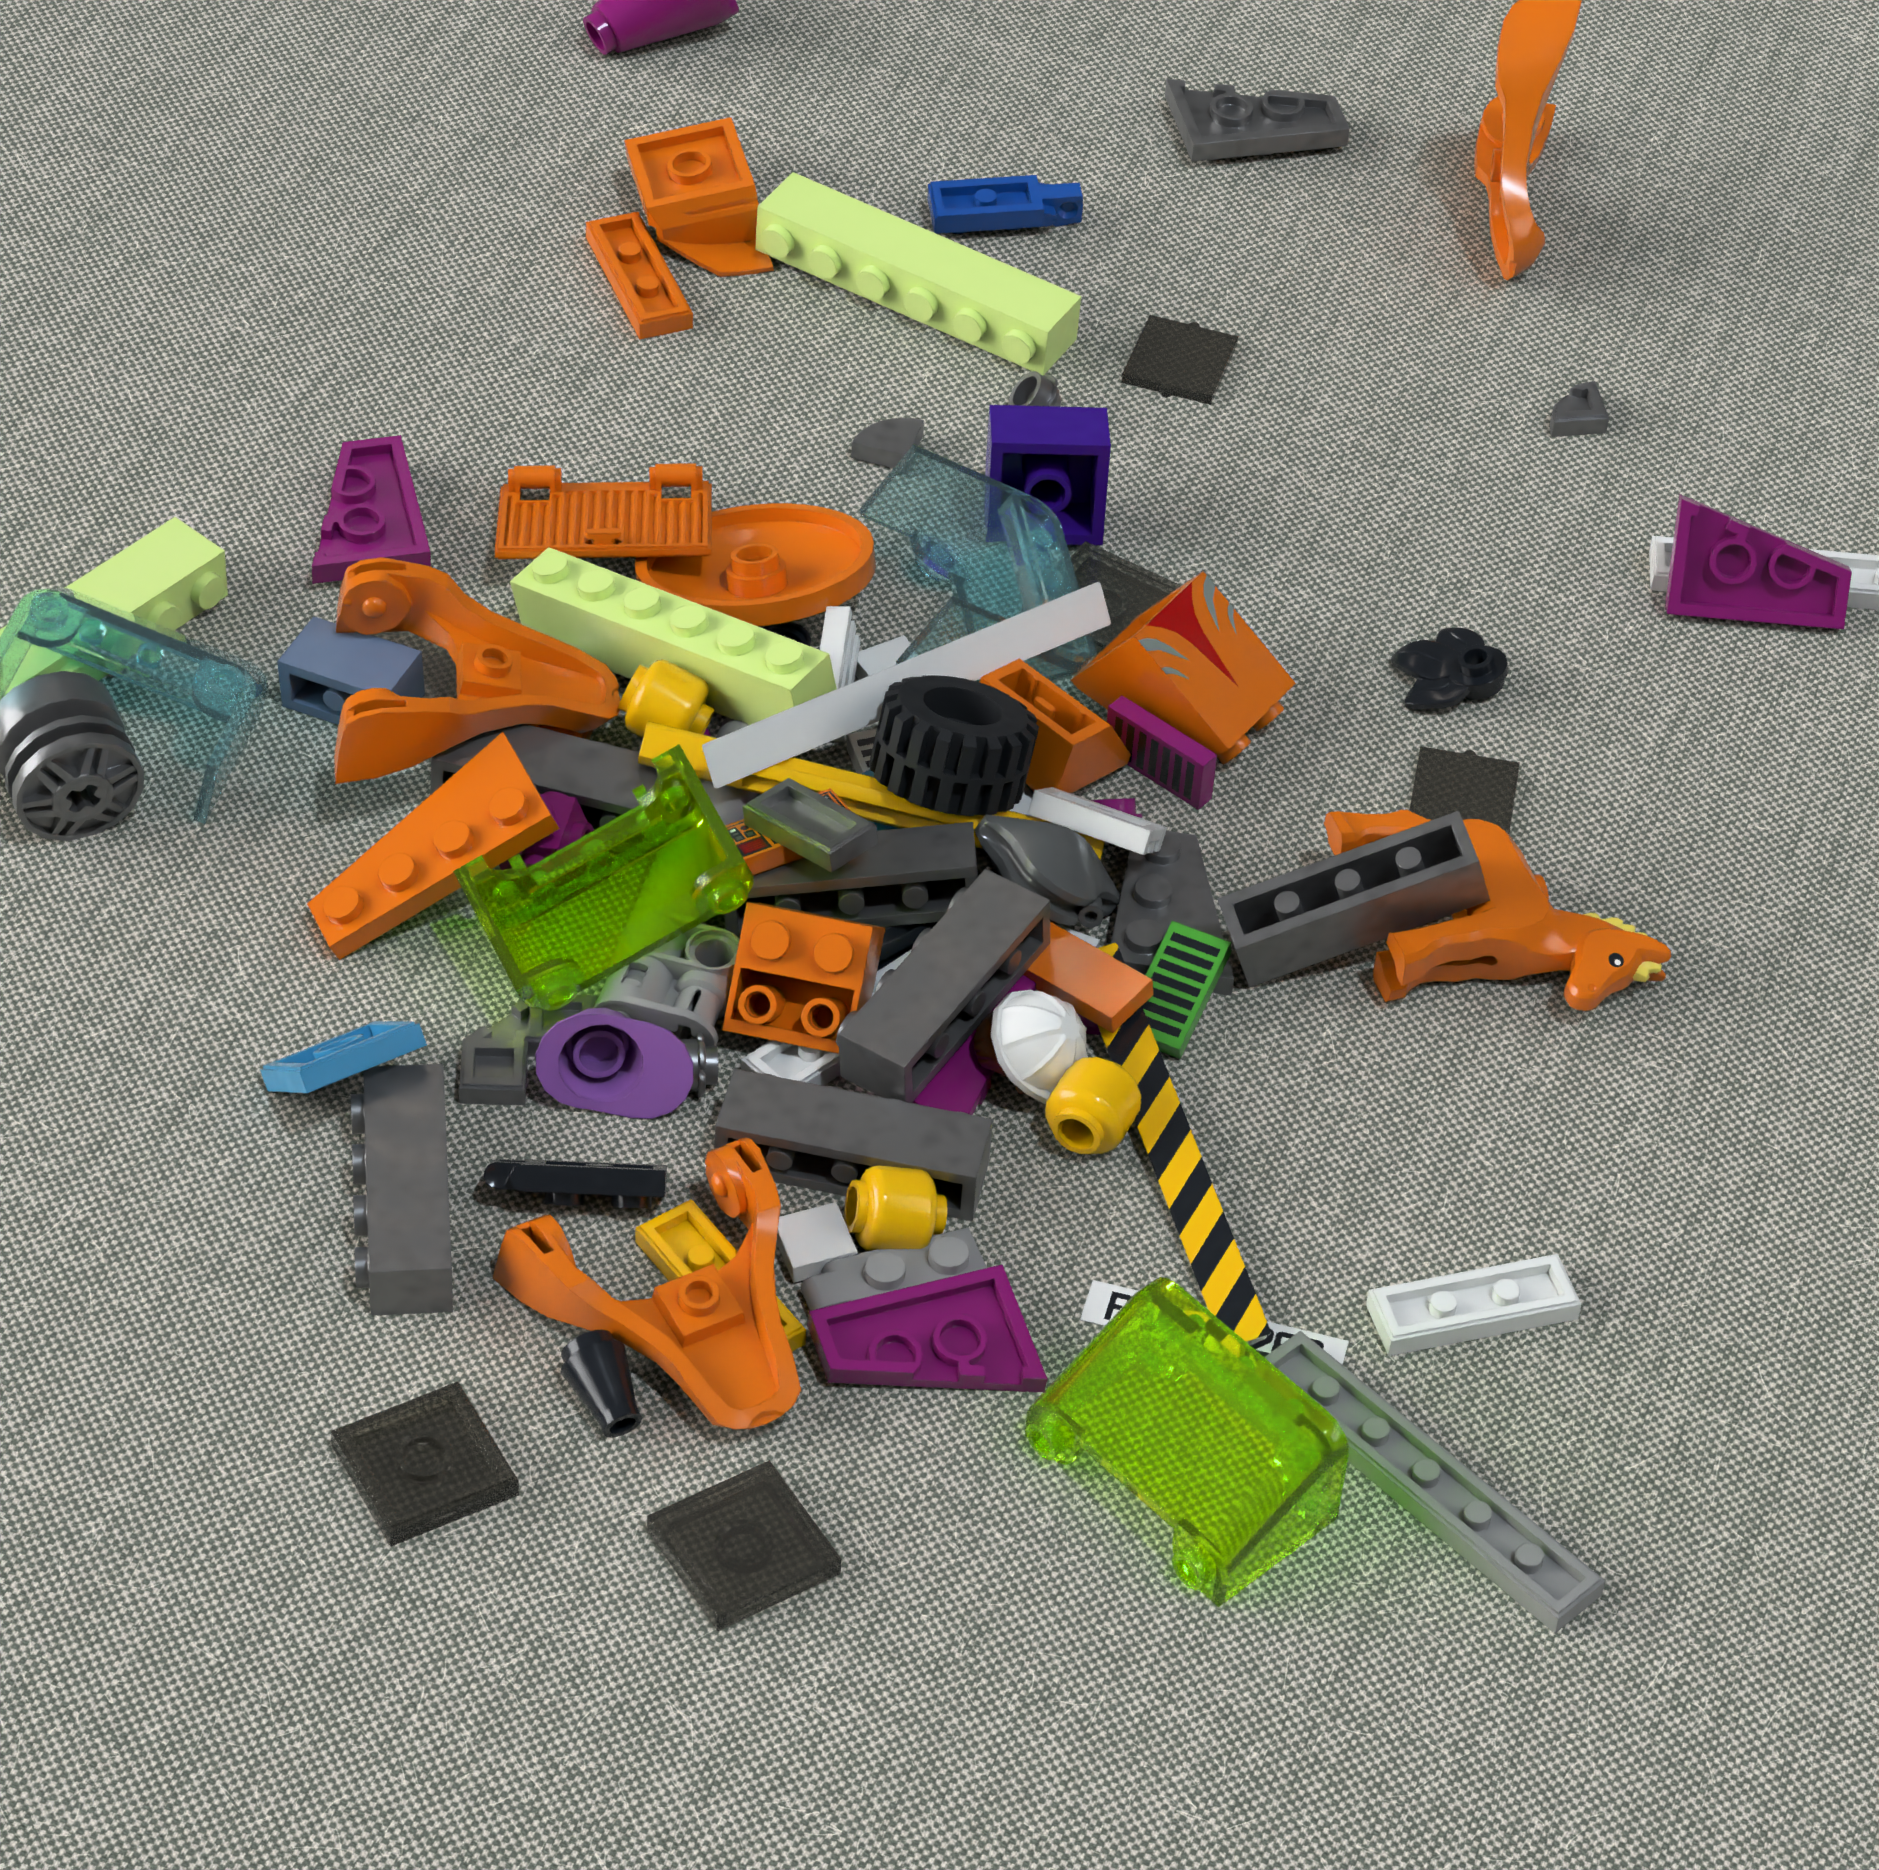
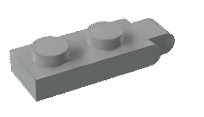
[800,1227,987,1311]

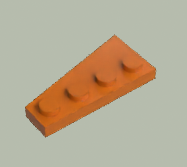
[307,732,560,960]

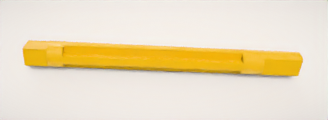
[638,721,1105,859]

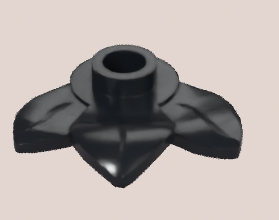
[1391,628,1508,709]

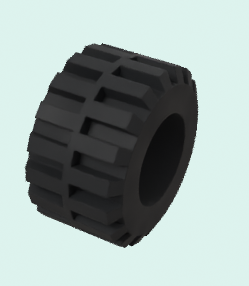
[869,675,1039,816]

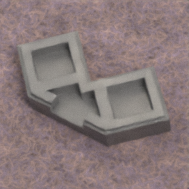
[459,993,596,1105]

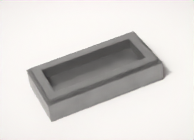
[742,778,878,873]

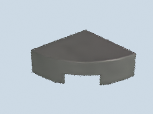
[1550,381,1609,437]
[851,418,924,471]

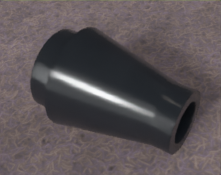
[561,1330,642,1438]

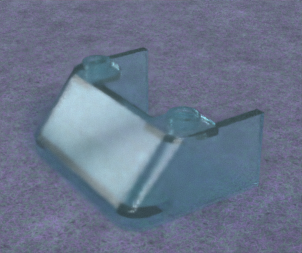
[859,444,1096,682]
[0,588,268,824]

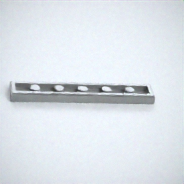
[1251,1331,1605,1633]

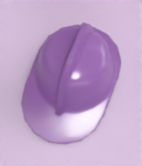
[535,1008,694,1119]

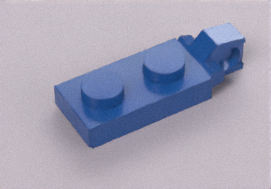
[927,175,1083,234]

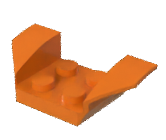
[624,117,774,277]

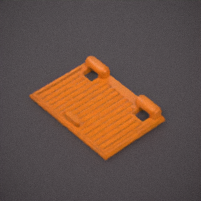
[495,463,712,559]

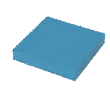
[260,1021,427,1093]

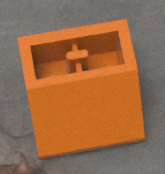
[979,658,1131,793]
[722,902,885,1054]

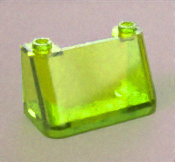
[453,744,754,1011]
[1025,1277,1349,1607]

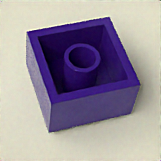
[983,405,1111,545]

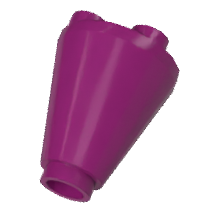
[583,0,739,55]

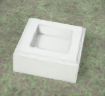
[776,1202,857,1283]

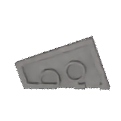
[1165,79,1350,161]
[1111,830,1234,996]

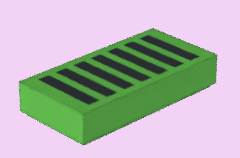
[1142,921,1232,1059]

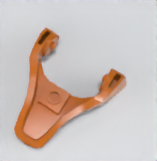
[1474,0,1582,280]
[334,557,620,784]
[492,1137,801,1429]

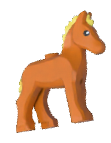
[1324,809,1671,1011]

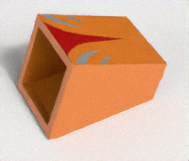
[1071,571,1296,765]

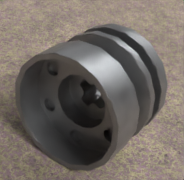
[0,671,144,841]

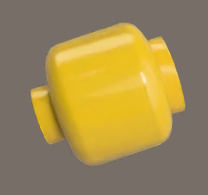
[618,659,715,738]
[1045,1057,1141,1154]
[844,1165,947,1251]

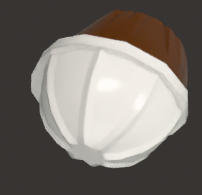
[974,990,1088,1104]

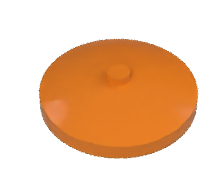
[635,503,876,626]

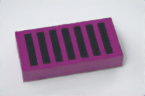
[1107,696,1217,810]

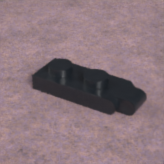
[484,1159,667,1208]

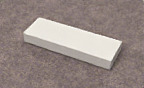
[1366,1254,1581,1356]

